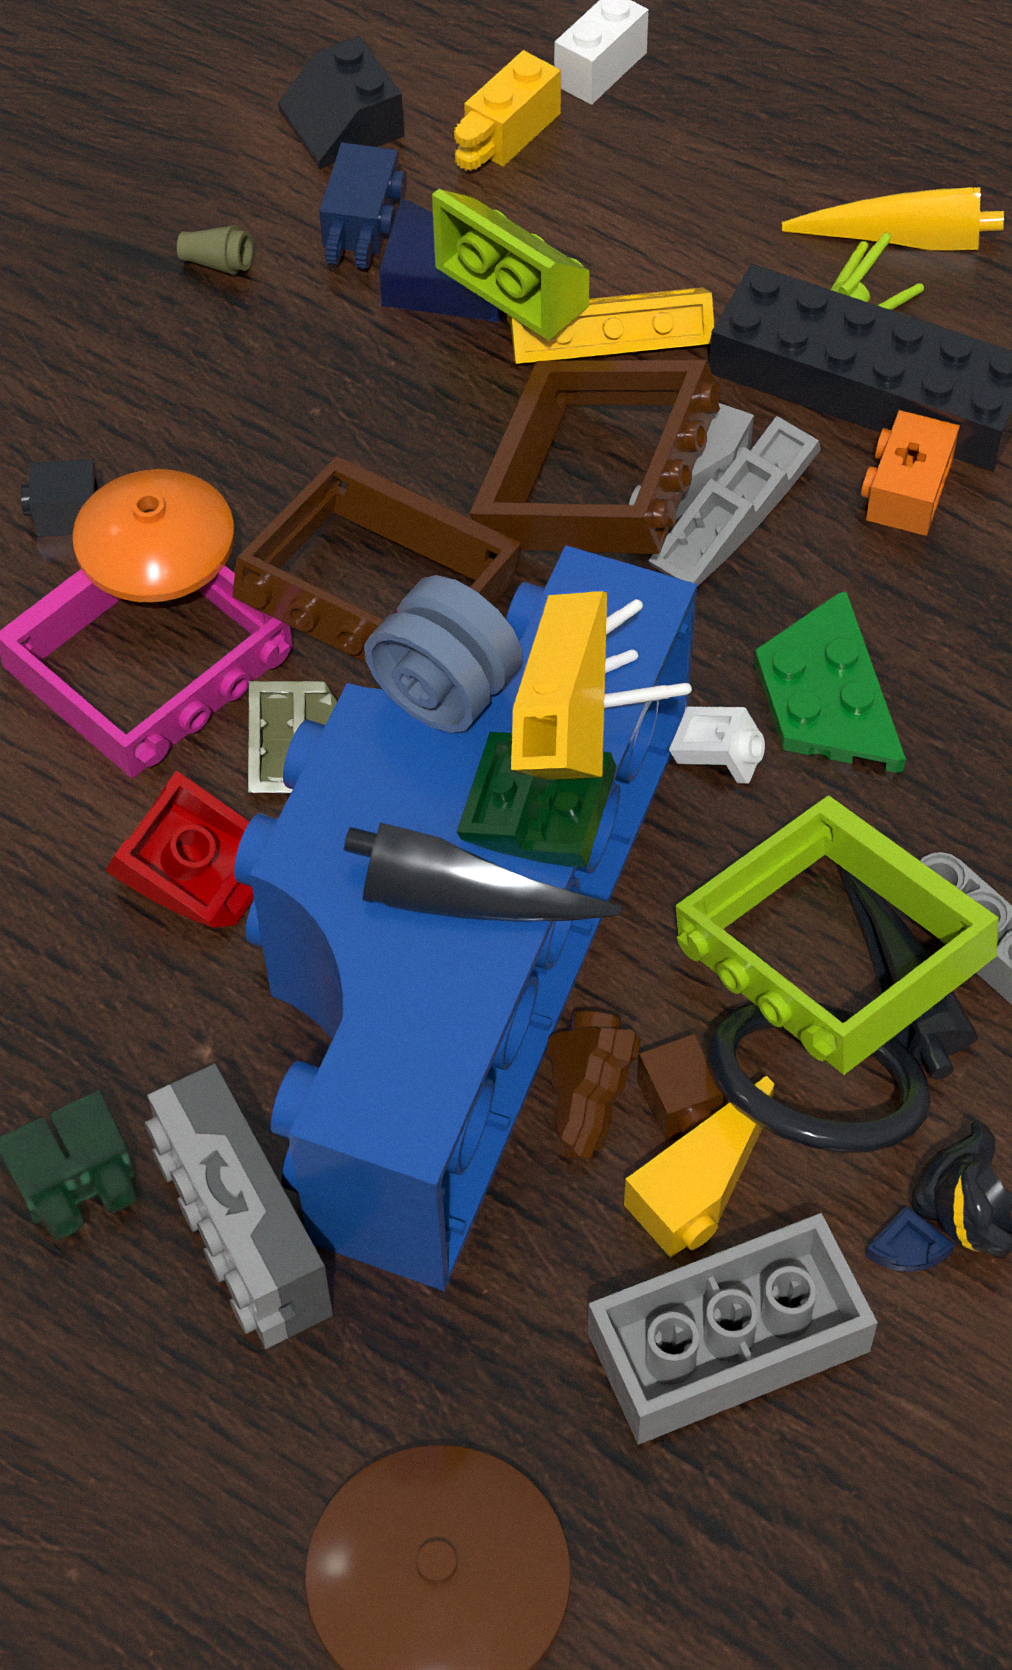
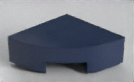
[865,1206,955,1272]

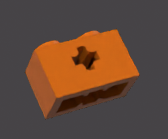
[861,410,960,536]

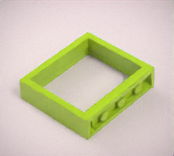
[676,795,999,1075]

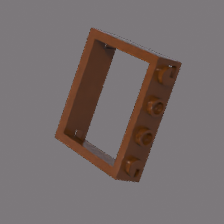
[469,360,721,554]
[232,455,521,663]

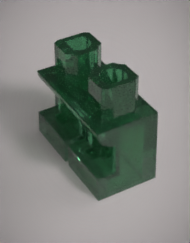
[0,1090,137,1240]

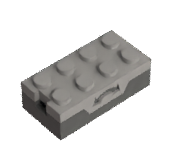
[144,1063,333,1349]

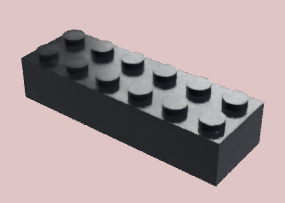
[709,263,1012,472]

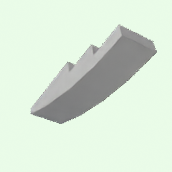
[648,416,821,586]

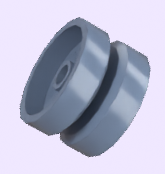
[364,575,522,733]

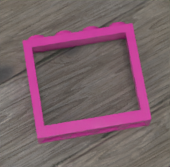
[0,566,293,779]

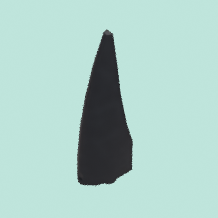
[344,822,623,922]
[837,865,978,1079]

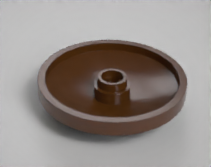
[305,1445,570,1670]

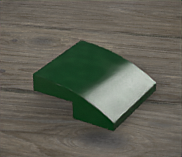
[457,732,617,868]

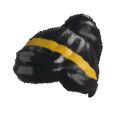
[912,1120,1012,1258]

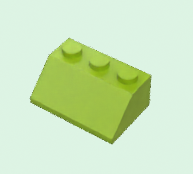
[432,189,590,341]

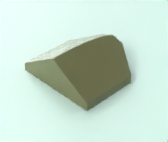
[248,681,337,793]

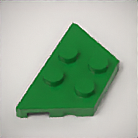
[754,592,906,773]

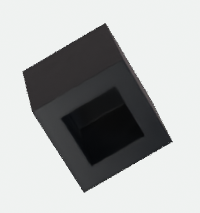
[21,459,100,537]

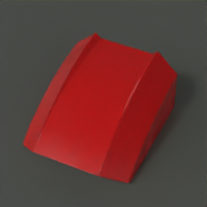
[105,771,254,928]

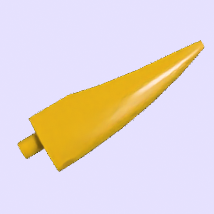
[782,187,1004,251]

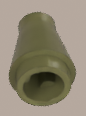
[177,225,254,275]

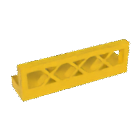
[507,287,714,364]

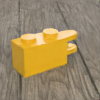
[454,50,561,171]

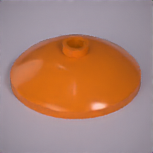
[72,469,235,602]

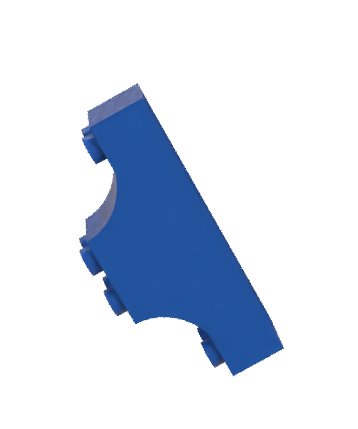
[234,545,697,1291]

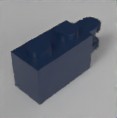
[319,142,407,269]

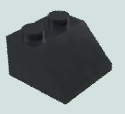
[278,35,404,169]

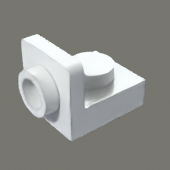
[669,707,765,783]

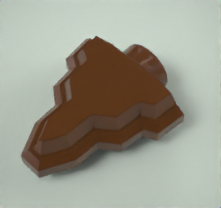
[547,1011,641,1160]

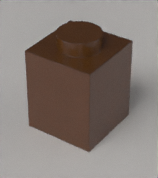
[637,1034,724,1141]

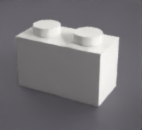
[554,0,648,105]

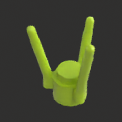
[830,233,924,310]

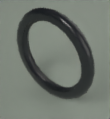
[706,1002,931,1153]

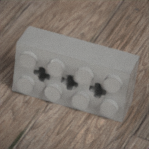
[588,1213,878,1445]

